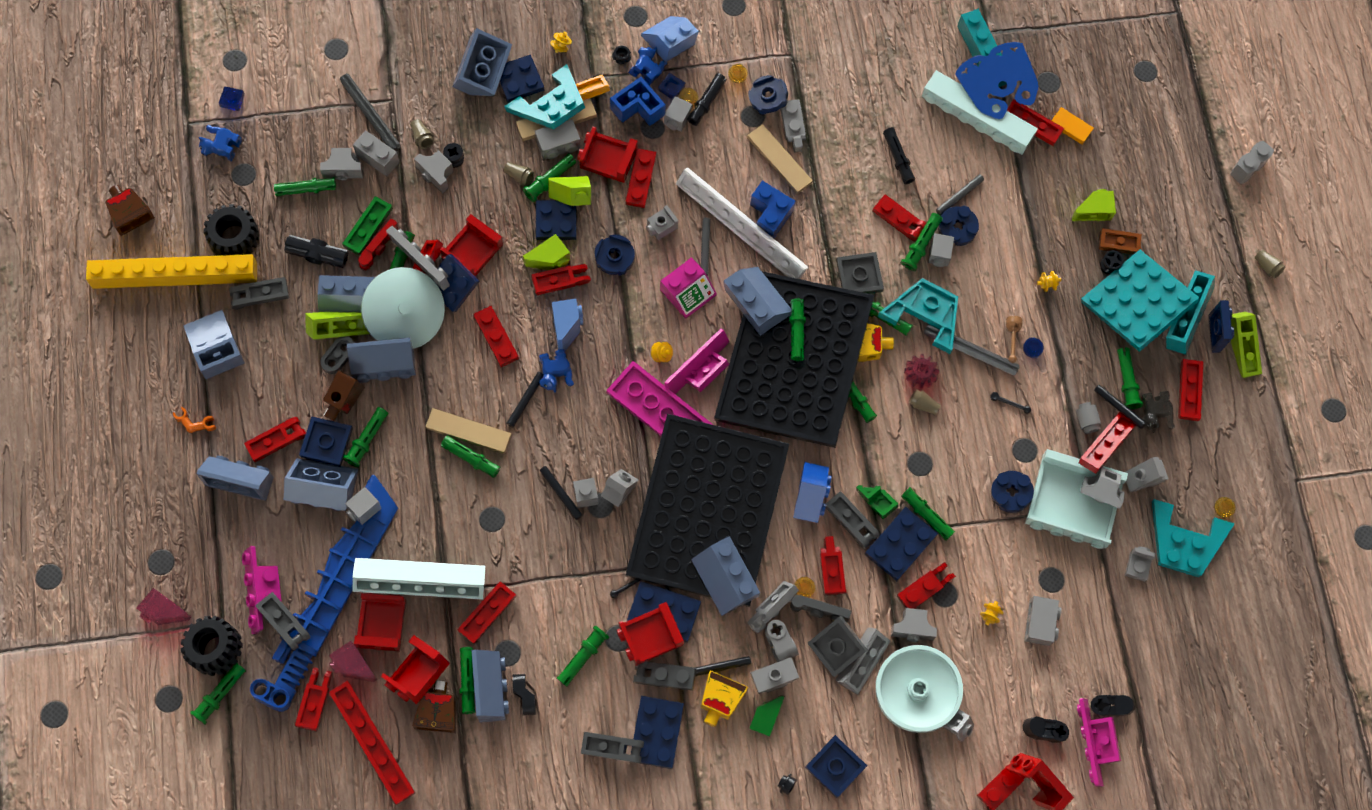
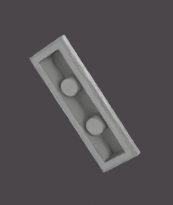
[836,628,890,695]

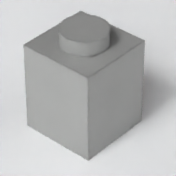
[664,96,693,132]
[928,233,954,267]
[573,478,598,508]
[345,487,382,525]

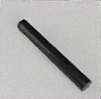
[506,372,543,428]
[1094,385,1146,429]
[540,466,583,520]
[695,656,751,676]

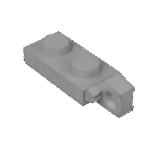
[780,99,806,153]
[747,581,799,633]

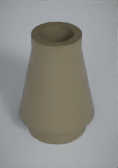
[410,119,434,149]
[504,162,534,186]
[1255,250,1286,278]
[909,389,941,415]

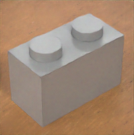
[535,119,581,160]
[353,130,400,177]
[1024,596,1061,646]

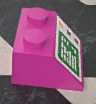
[660,257,717,319]

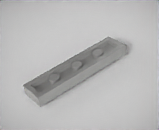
[386,226,450,291]

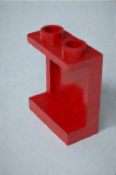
[577,127,638,183]
[440,214,503,277]
[354,593,406,652]
[616,602,684,666]
[381,635,450,705]
[1007,753,1074,810]

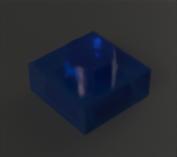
[658,73,686,100]
[219,86,245,111]

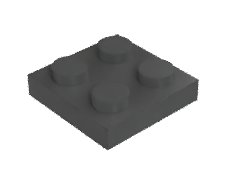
[836,252,884,294]
[808,616,868,677]

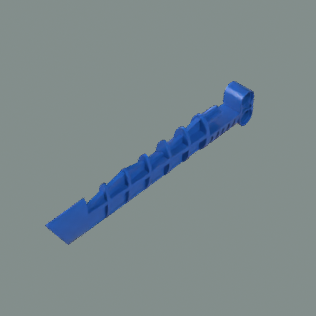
[250,474,398,712]

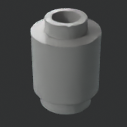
[1076,402,1101,434]

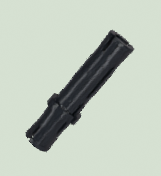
[687,73,727,126]
[883,127,916,184]

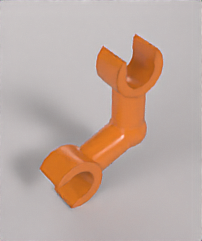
[173,407,216,433]

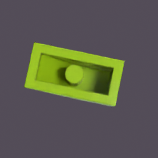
[548,176,591,206]
[1072,189,1116,221]
[523,234,570,270]

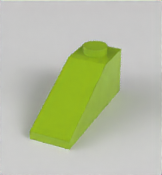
[305,311,370,340]
[1230,312,1262,378]

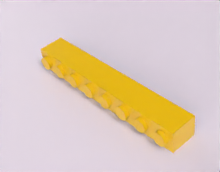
[86,254,258,289]

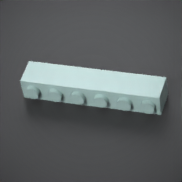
[921,70,1038,155]
[353,558,485,599]

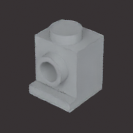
[646,205,678,240]

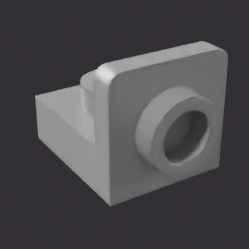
[1125,546,1156,582]
[943,709,974,742]

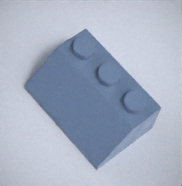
[452,28,512,96]
[723,267,791,335]
[318,275,375,312]
[347,338,416,383]
[196,455,274,501]
[283,458,358,511]
[691,536,760,616]
[472,650,509,723]

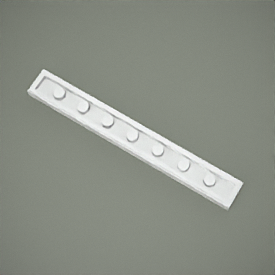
[676,168,808,279]

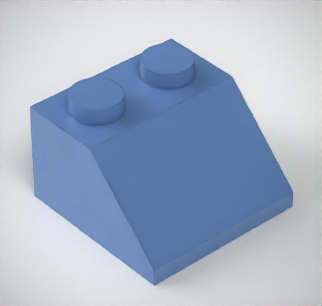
[641,16,699,62]
[552,299,584,351]

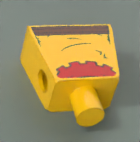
[858,323,894,362]
[701,670,748,727]

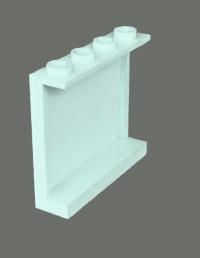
[1025,449,1128,549]

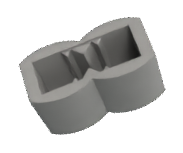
[1230,141,1274,184]

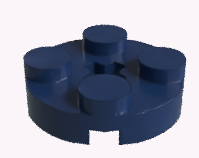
[748,75,788,115]
[938,206,979,246]
[595,235,635,275]
[991,471,1034,513]

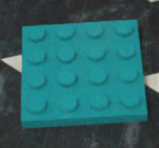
[1081,249,1199,352]

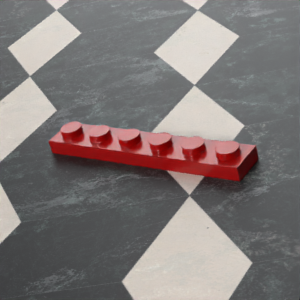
[329,680,415,805]

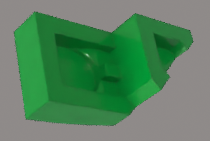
[856,485,898,520]
[749,695,785,737]

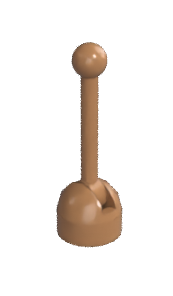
[1006,316,1023,363]

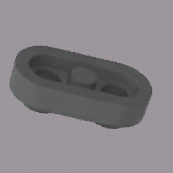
[321,336,354,374]

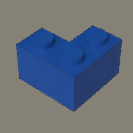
[610,77,666,126]
[750,180,796,238]
[793,462,832,523]

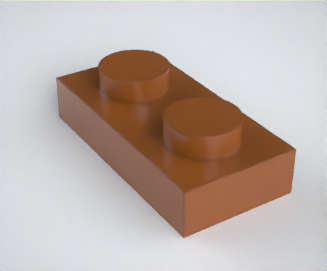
[1099,228,1142,255]

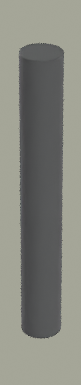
[936,174,984,216]
[701,218,711,276]

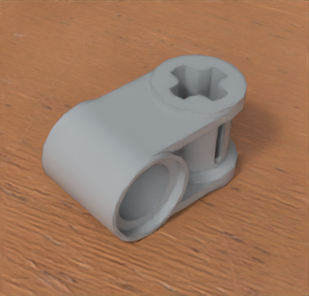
[765,620,799,662]

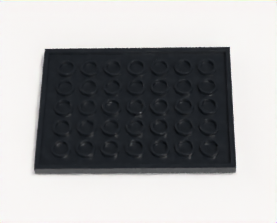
[714,271,874,448]
[626,414,789,607]

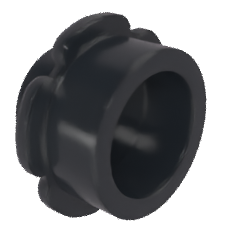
[612,46,631,65]
[778,774,797,795]

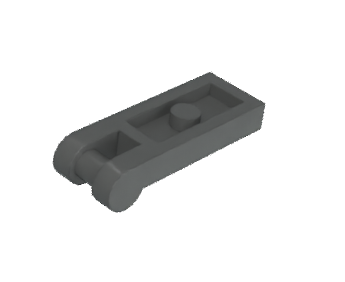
[229,277,289,310]
[826,491,880,549]
[255,592,311,651]
[790,595,852,622]
[633,661,696,691]
[581,732,644,763]

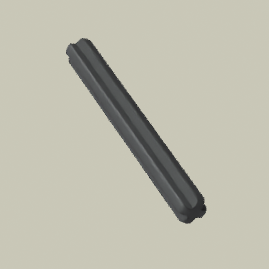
[340,73,400,151]
[924,324,1020,375]

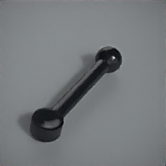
[990,392,1031,414]
[610,579,641,598]

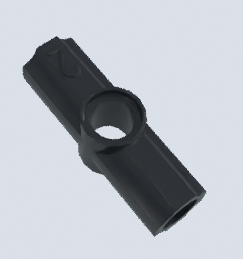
[284,235,349,268]

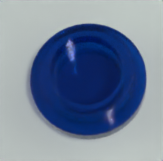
[1023,338,1044,358]

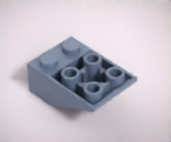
[183,310,245,379]

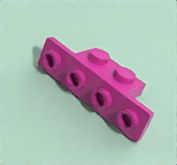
[664,329,729,394]
[242,546,281,634]
[1077,698,1121,787]

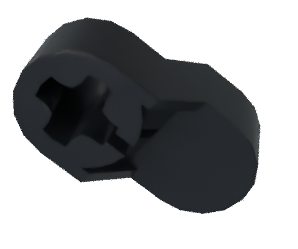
[513,674,536,715]
[1091,695,1135,716]
[1023,716,1069,743]

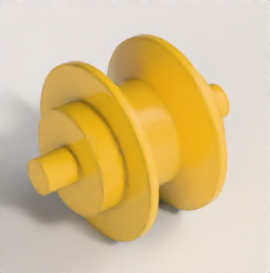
[550,32,572,53]
[1037,271,1061,292]
[651,342,673,363]
[980,601,1004,626]

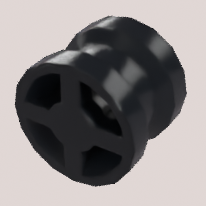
[443,143,464,168]
[1100,250,1124,275]

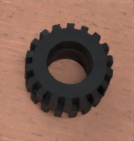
[203,204,259,256]
[180,616,243,676]

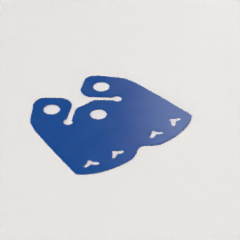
[955,42,1038,119]

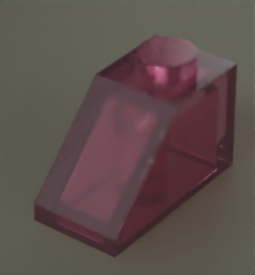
[136,588,191,625]
[329,641,377,682]

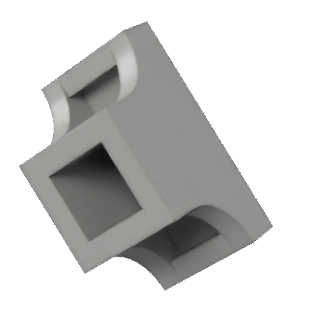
[320,148,363,180]
[414,150,454,193]
[1125,457,1169,492]
[1081,467,1124,509]
[601,469,639,507]
[891,608,937,642]
[750,657,799,694]

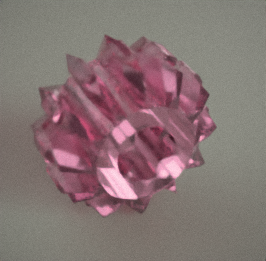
[904,353,939,390]

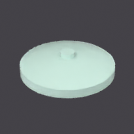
[361,267,445,349]
[875,645,963,733]

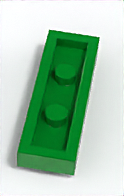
[342,196,393,256]

